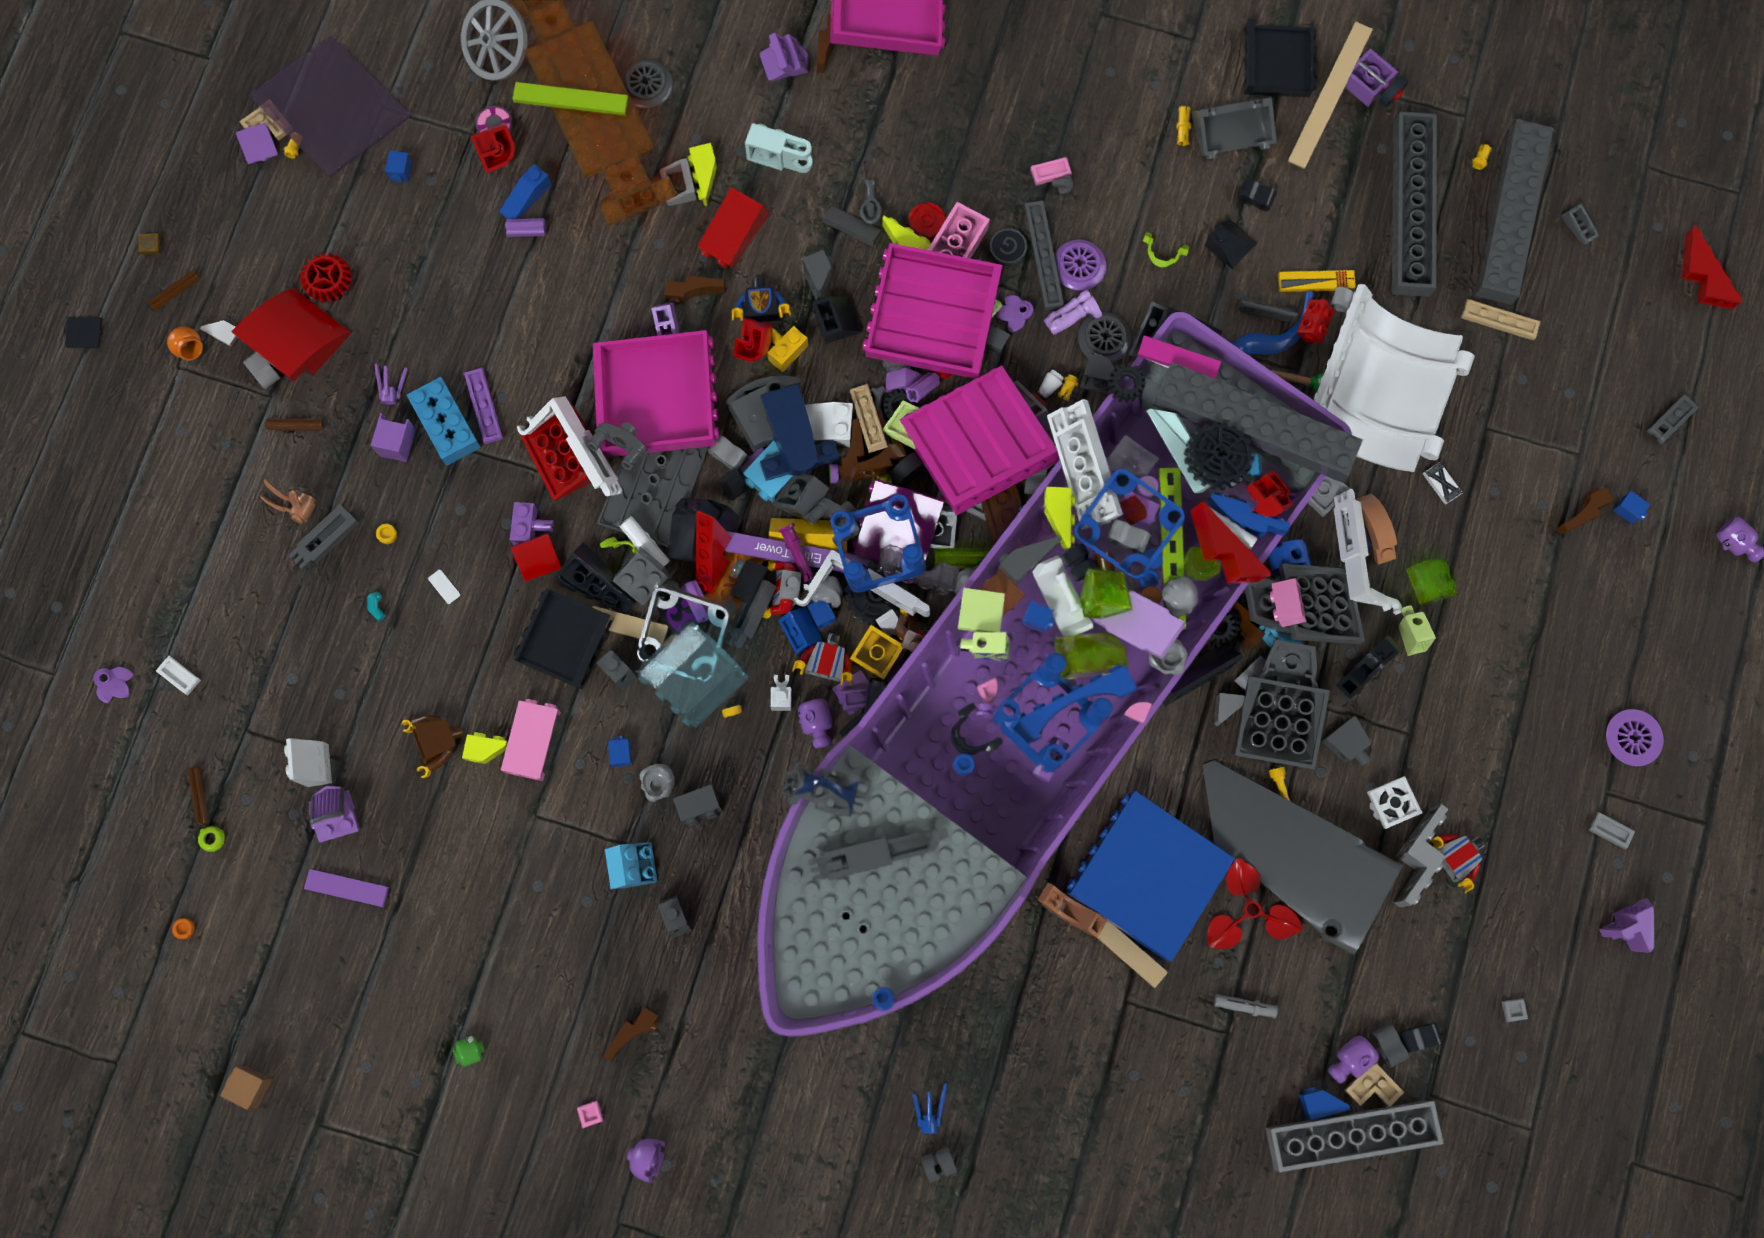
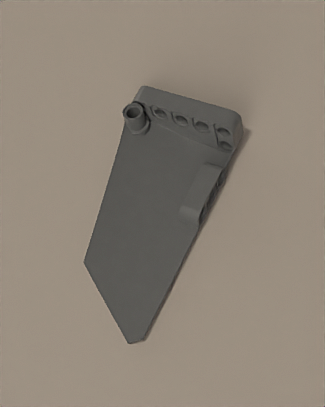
[1202,761,1403,955]

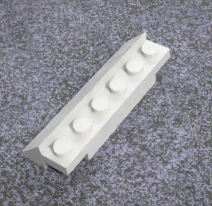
[1047,399,1123,529]

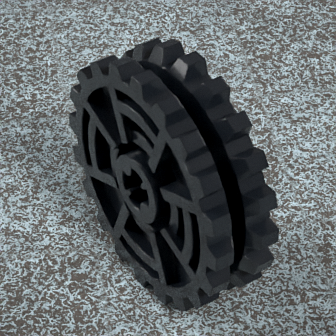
[1183,421,1254,490]
[844,561,908,626]

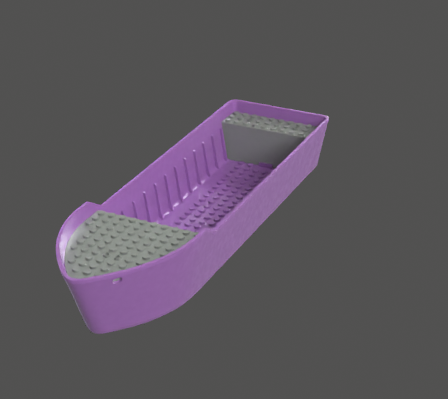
[758,312,1352,1036]

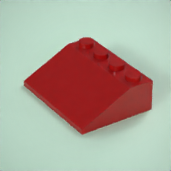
[520,405,591,501]

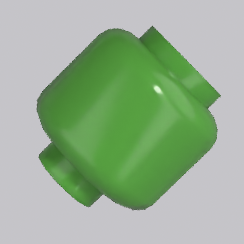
[452,1036,485,1067]

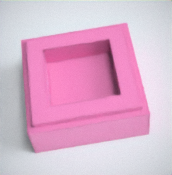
[577,1101,604,1128]

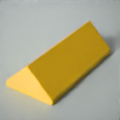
[769,518,847,553]

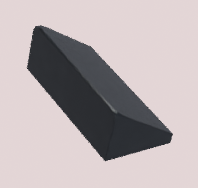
[730,560,768,603]

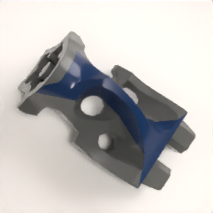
[781,763,868,817]

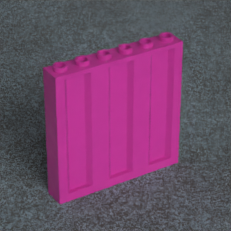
[863,243,1002,378]
[900,366,1060,516]

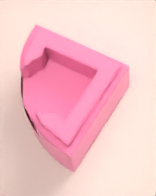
[976,677,998,705]
[1124,702,1152,724]

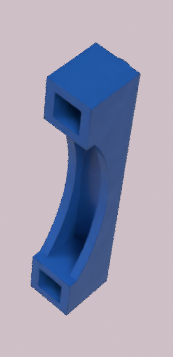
[1013,664,1138,744]

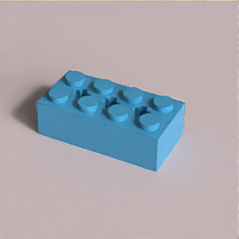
[407,377,481,466]

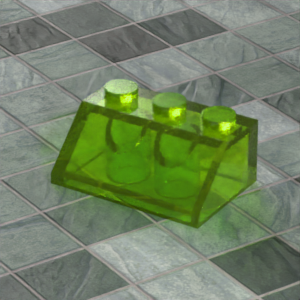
[1054,632,1129,679]

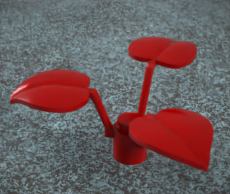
[1207,858,1303,949]

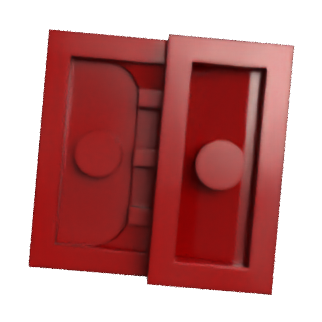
[510,533,562,582]

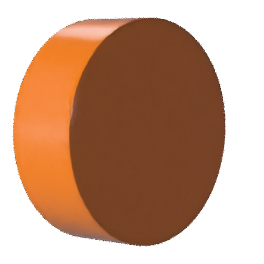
[172,918,195,939]

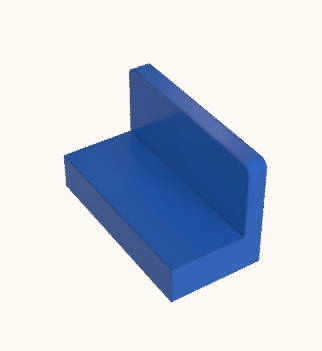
[778,607,823,654]

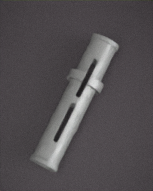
[1214,993,1278,1019]

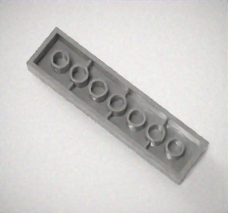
[1266,1100,1443,1172]

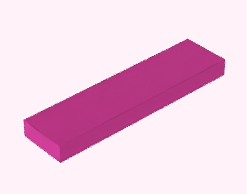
[1137,336,1221,379]

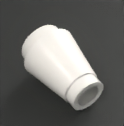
[1037,370,1064,399]

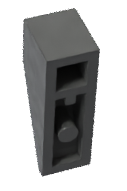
[998,536,1061,586]

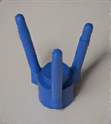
[913,1083,948,1134]

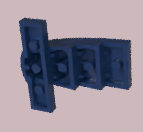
[760,384,839,481]

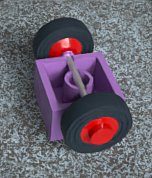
[1345,46,1409,108]

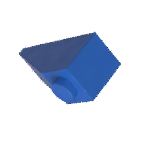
[499,164,552,219]

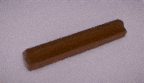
[148,270,200,310]
[265,418,324,431]
[188,767,209,826]

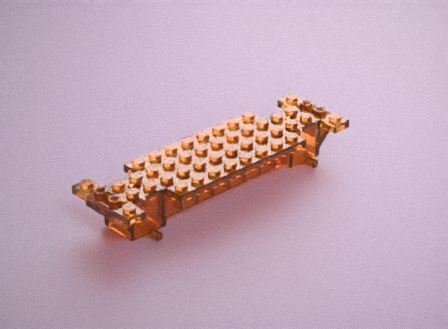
[505,0,677,226]

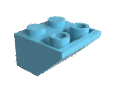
[605,842,657,889]

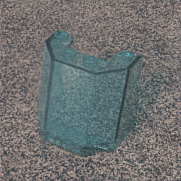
[636,620,749,728]

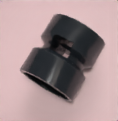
[1061,543,1099,582]

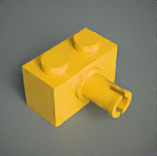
[767,326,808,373]

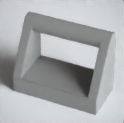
[659,158,696,206]

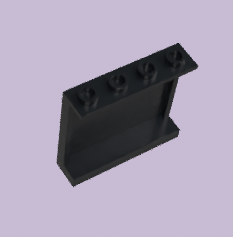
[1244,18,1317,98]
[514,588,614,689]

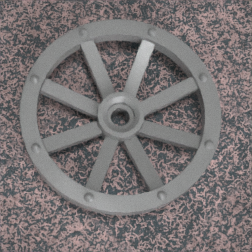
[461,0,527,80]

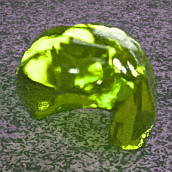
[1183,546,1221,581]

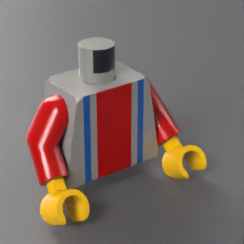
[763,559,801,619]
[792,633,853,686]
[1428,834,1485,894]

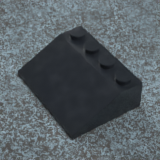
[1163,644,1244,707]

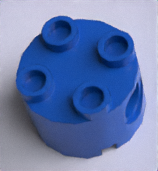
[1268,540,1311,577]

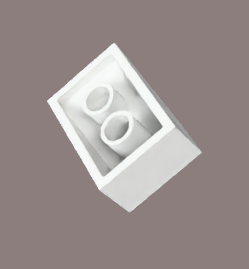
[805,402,853,447]

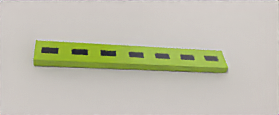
[1159,468,1186,630]

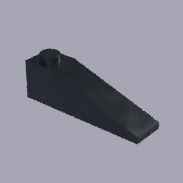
[555,543,636,614]

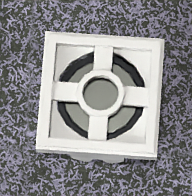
[1367,776,1422,829]

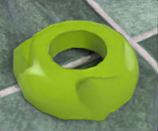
[198,826,225,852]

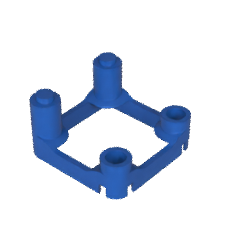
[1075,469,1185,579]
[830,494,926,593]
[993,653,1113,773]

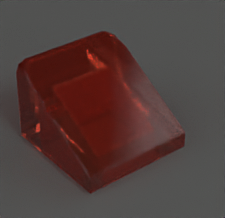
[1119,495,1147,525]

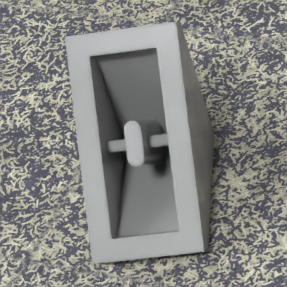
[1214,693,1245,726]

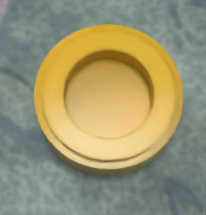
[376,524,397,544]
[722,705,743,718]

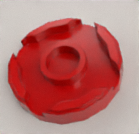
[909,202,945,239]

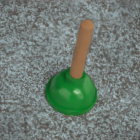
[1271,370,1325,394]

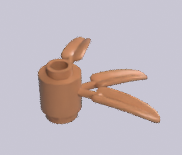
[260,479,316,524]

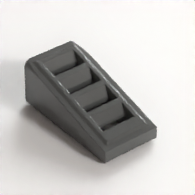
[1561,203,1599,245]

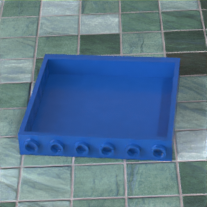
[1066,791,1235,962]

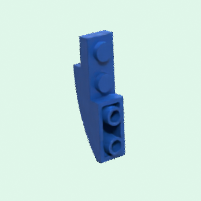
[1207,493,1290,538]

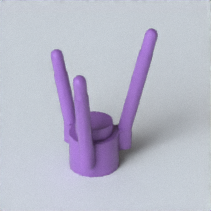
[374,363,408,405]

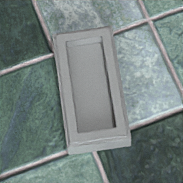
[1588,812,1635,849]

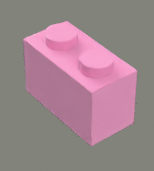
[1270,578,1306,627]

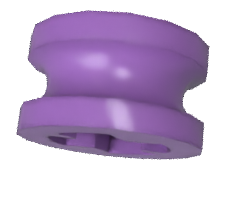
[976,704,996,718]

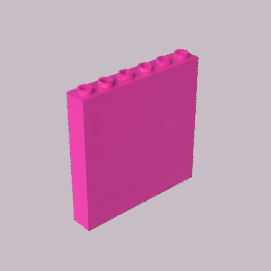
[830,0,945,56]
[593,330,719,458]

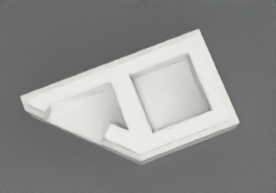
[200,320,237,347]
[876,609,898,635]

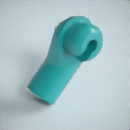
[367,592,386,622]

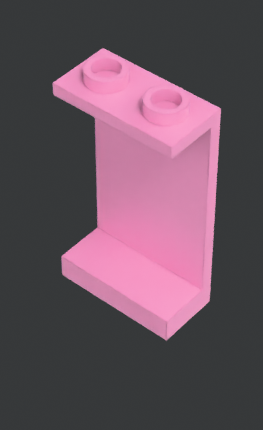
[501,699,561,781]

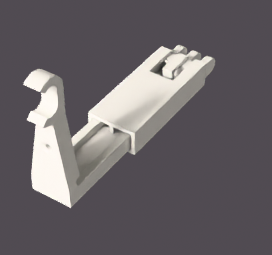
[517,396,622,496]
[1334,489,1402,615]
[794,550,930,617]

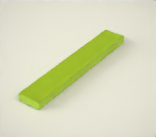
[513,82,628,116]

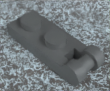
[1647,394,1699,444]

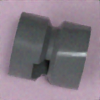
[920,1147,957,1183]

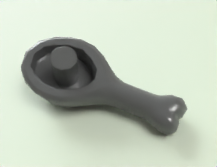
[860,179,882,225]

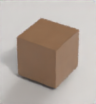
[220,1066,273,1110]

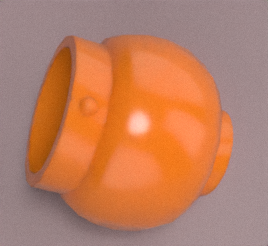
[167,326,203,361]

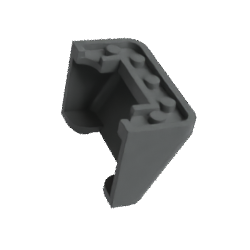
[1192,97,1277,159]

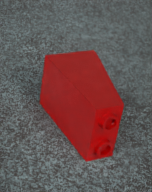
[697,187,770,268]

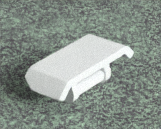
[1033,555,1093,637]

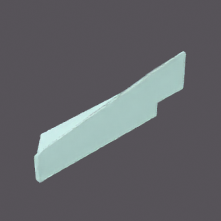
[1147,409,1210,493]

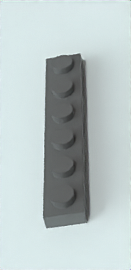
[1024,201,1064,310]

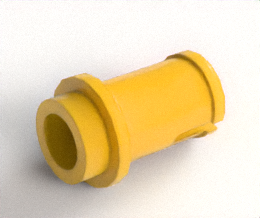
[284,133,303,159]
[1472,144,1492,170]
[1058,374,1079,400]

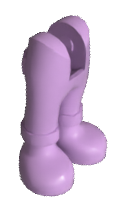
[1044,290,1102,335]

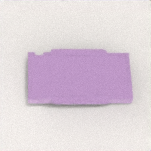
[1092,585,1185,659]

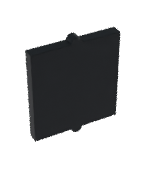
[64,317,103,348]

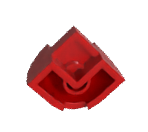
[470,123,515,173]
[733,318,773,362]
[1247,470,1294,517]

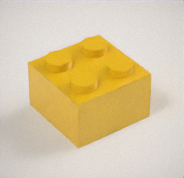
[850,625,903,680]

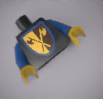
[732,277,791,322]

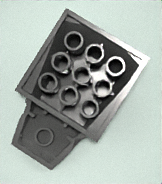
[1245,564,1365,644]
[1234,640,1330,769]

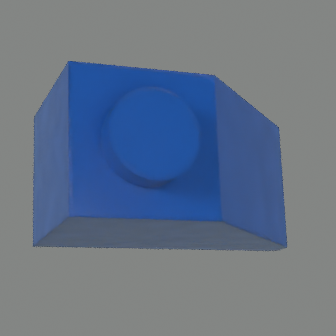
[1299,1087,1351,1120]

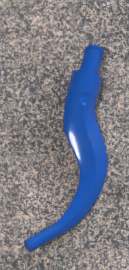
[1231,291,1314,355]

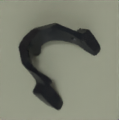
[951,703,1003,755]

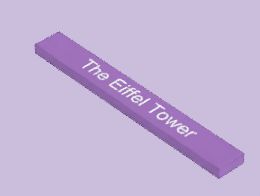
[724,531,879,573]

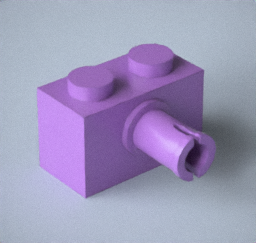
[510,502,554,545]

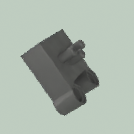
[729,379,784,452]

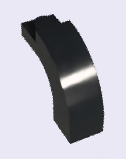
[1336,635,1402,699]

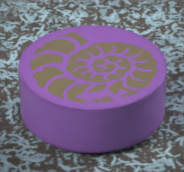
[1137,476,1159,498]

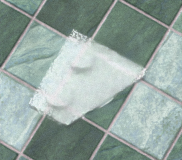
[1106,435,1159,476]

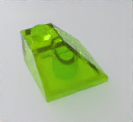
[1080,569,1132,619]

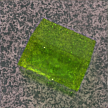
[1406,559,1458,605]

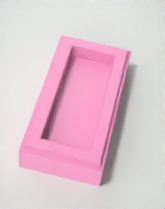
[1031,157,1072,185]

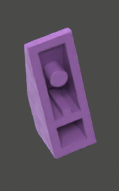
[651,302,679,336]

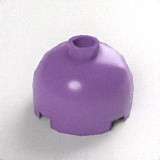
[627,1138,665,1183]

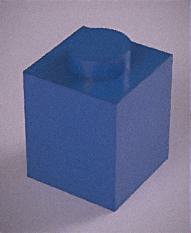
[385,151,412,183]
[1613,491,1650,524]
[807,601,836,630]
[1021,601,1055,633]
[608,736,632,767]

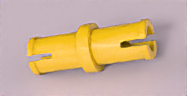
[1176,106,1191,146]

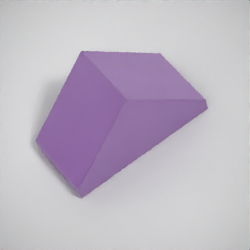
[886,368,924,393]

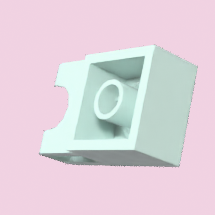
[745,123,812,173]

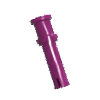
[778,523,815,583]

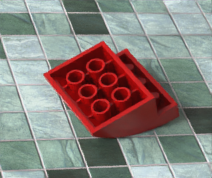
[231,288,351,382]

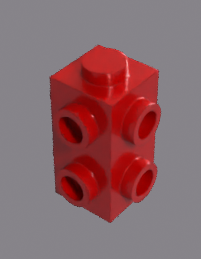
[1297,299,1335,344]

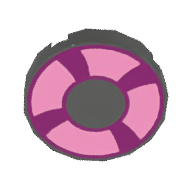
[476,106,513,134]

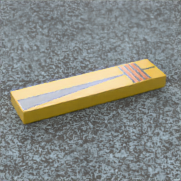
[1278,270,1356,292]

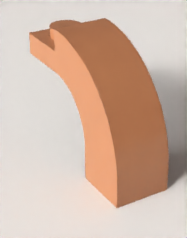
[1355,494,1397,565]
[1038,883,1107,938]

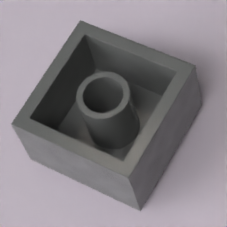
[613,547,670,606]
[673,785,723,827]

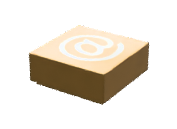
[139,233,161,255]

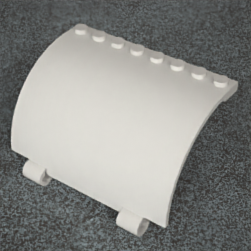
[1314,284,1475,472]

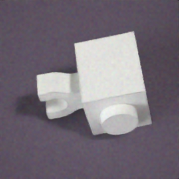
[771,675,792,711]

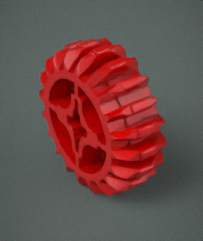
[300,252,353,303]

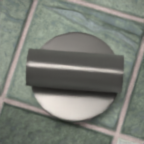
[1052,175,1073,194]

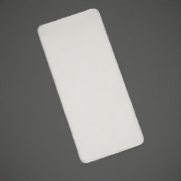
[428,569,460,604]

